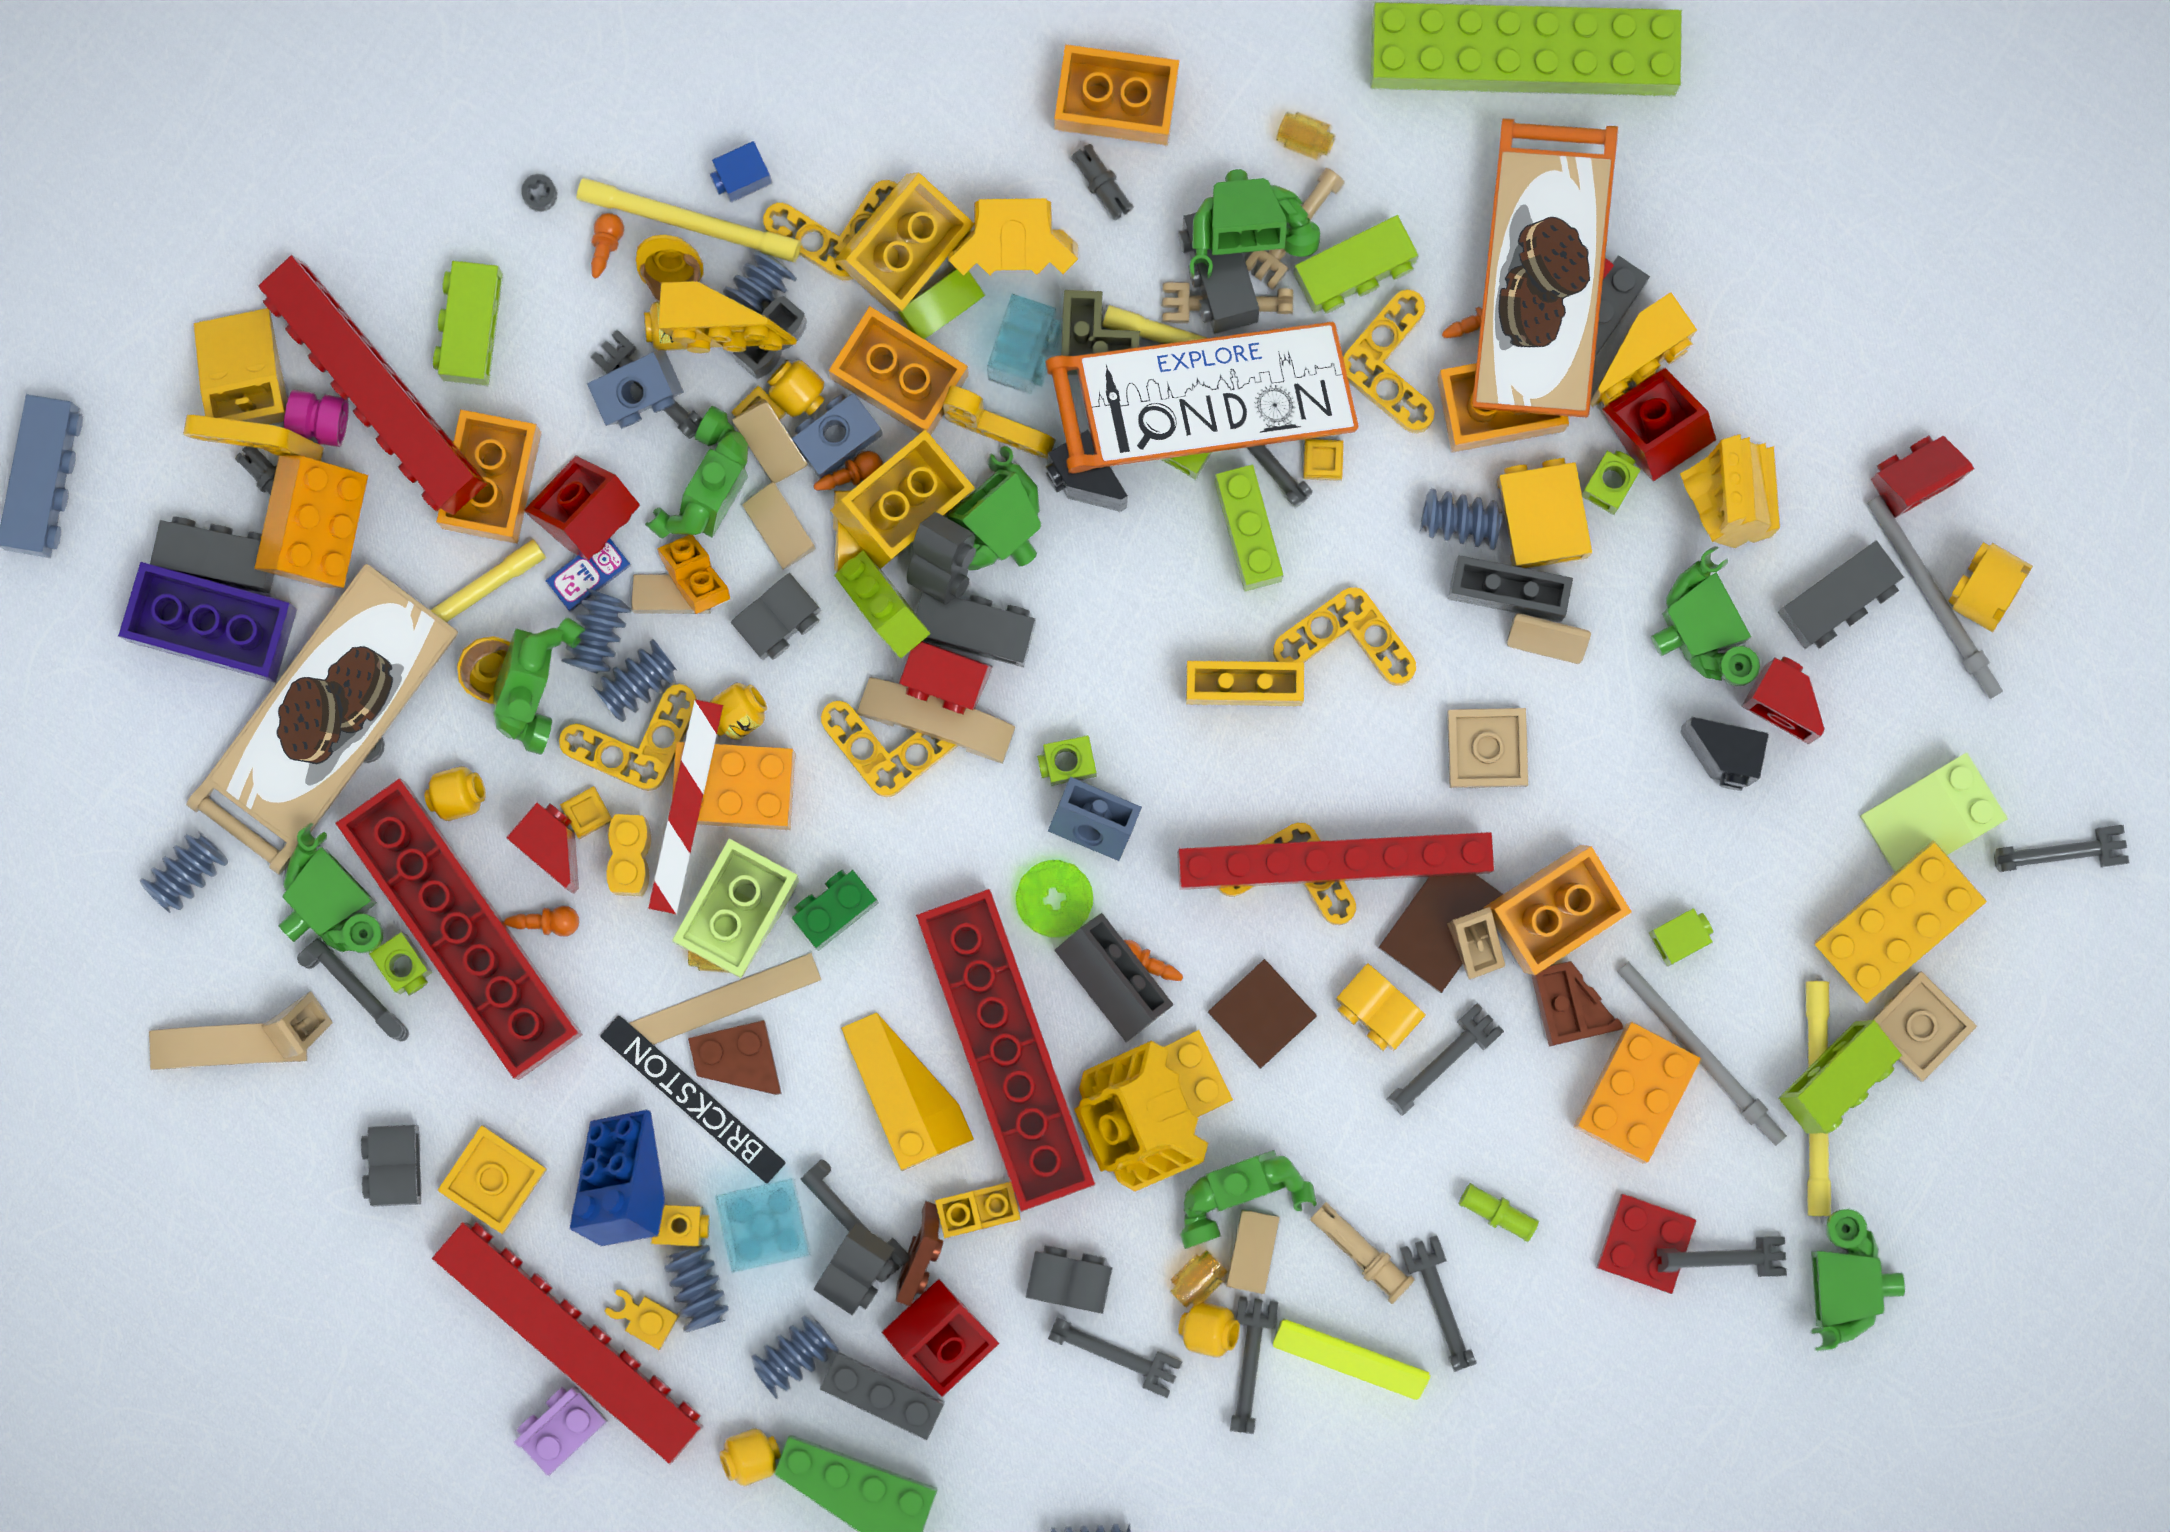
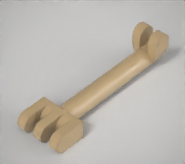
[1246,168,1345,290]
[1162,283,1293,323]

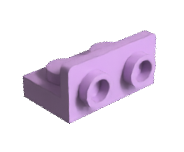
[514,1387,607,1476]

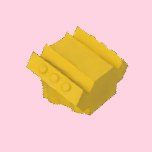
[948,198,1078,276]
[1680,434,1780,549]
[1074,1040,1208,1192]

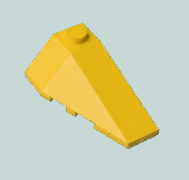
[841,1012,974,1171]

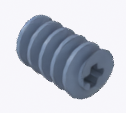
[723,252,797,315]
[1419,488,1503,550]
[561,588,631,674]
[592,639,677,722]
[140,830,228,913]
[664,1245,729,1332]
[751,1316,839,1399]

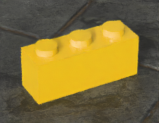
[1186,661,1304,706]

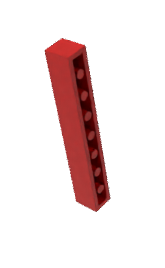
[258,255,487,515]
[1177,832,1494,890]
[431,1222,703,1464]

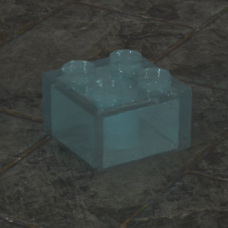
[987,294,1061,395]
[715,1178,811,1273]

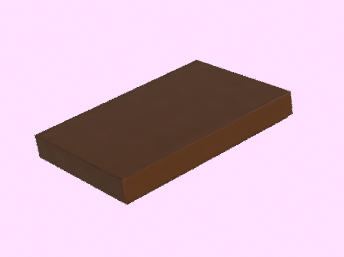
[1378,874,1503,993]

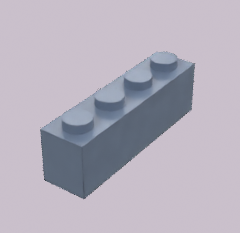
[0,394,83,558]

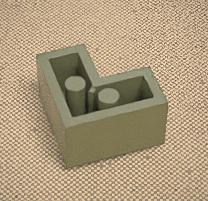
[1061,290,1140,375]

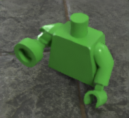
[1190,169,1320,279]
[645,406,748,539]
[947,446,1041,571]
[1651,546,1760,686]
[493,618,585,755]
[278,823,383,953]
[1179,1150,1317,1249]
[1811,1209,1905,1351]

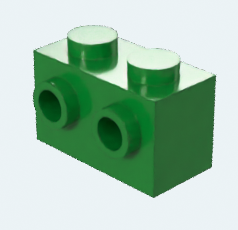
[792,870,879,951]

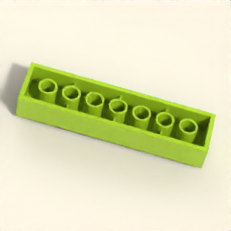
[1371,2,1682,96]

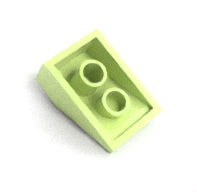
[1860,753,2008,873]
[672,838,799,978]

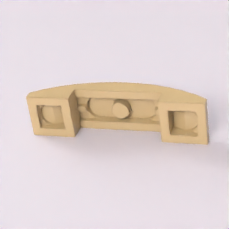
[857,677,1015,764]
[149,1023,307,1070]

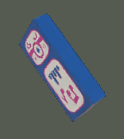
[545,538,631,612]

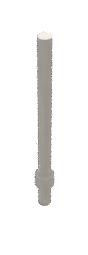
[1867,495,2003,699]
[1617,961,1787,1146]

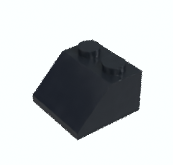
[1045,430,1128,512]
[1680,717,1769,791]

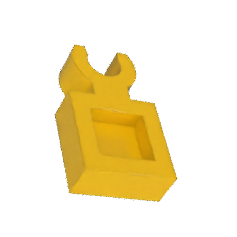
[605,1289,679,1350]

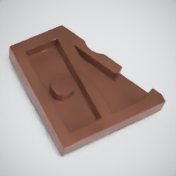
[1531,961,1623,1047]
[688,1020,782,1095]
[896,1201,943,1306]

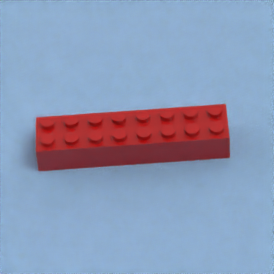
[335,778,583,1080]
[916,889,1095,1212]

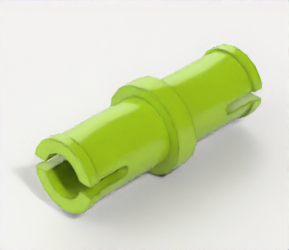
[1458,1183,1539,1242]

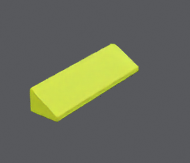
[1273,1319,1431,1400]

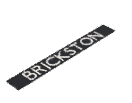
[600,1015,786,1184]

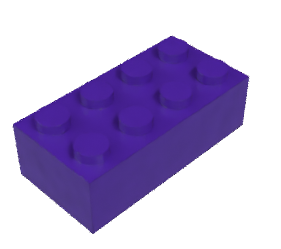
[118,562,297,683]

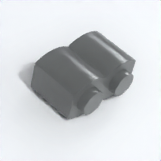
[733,296,807,379]
[907,512,976,605]
[731,573,821,660]
[361,1125,421,1207]
[813,1223,895,1316]
[1025,1245,1112,1314]

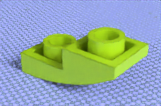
[897,268,986,339]

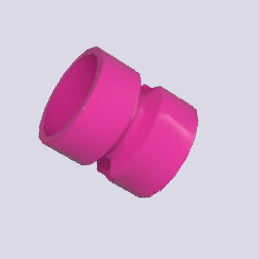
[284,390,349,447]

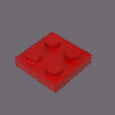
[1596,1194,1697,1294]

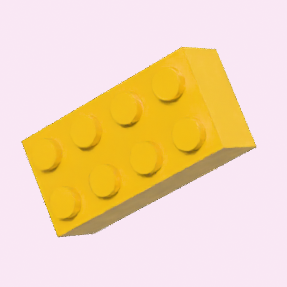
[1815,840,1987,1004]

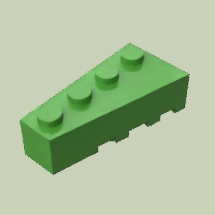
[775,1435,938,1532]

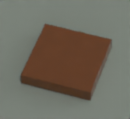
[1207,959,1317,1069]

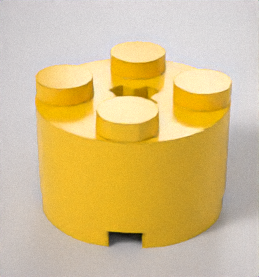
[1948,542,2033,633]

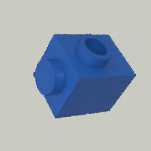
[710,141,772,202]

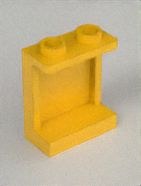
[1497,458,1592,569]

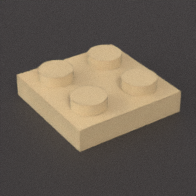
[1447,708,1528,788]
[1872,971,1977,1082]

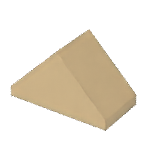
[1447,907,1505,980]
[261,991,333,1058]

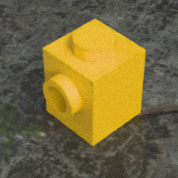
[651,1205,710,1246]

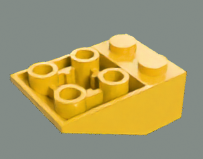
[658,281,797,353]
[1590,292,1697,408]
[194,308,288,425]

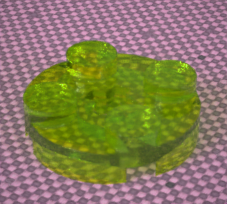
[1016,860,1093,938]

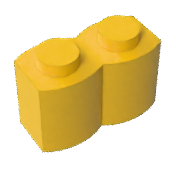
[606,814,651,896]
[1336,963,1426,1051]

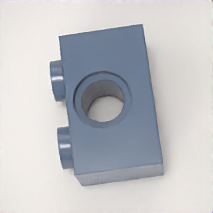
[587,350,684,429]
[792,392,883,479]
[1048,777,1142,861]

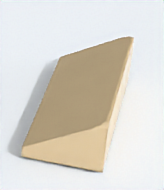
[732,399,808,484]
[742,482,816,570]
[632,575,711,614]
[1507,613,1591,664]
[1226,1209,1280,1294]

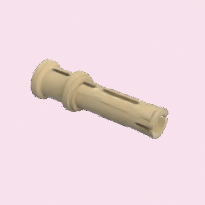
[1310,1202,1416,1304]

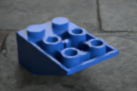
[569,1110,665,1246]

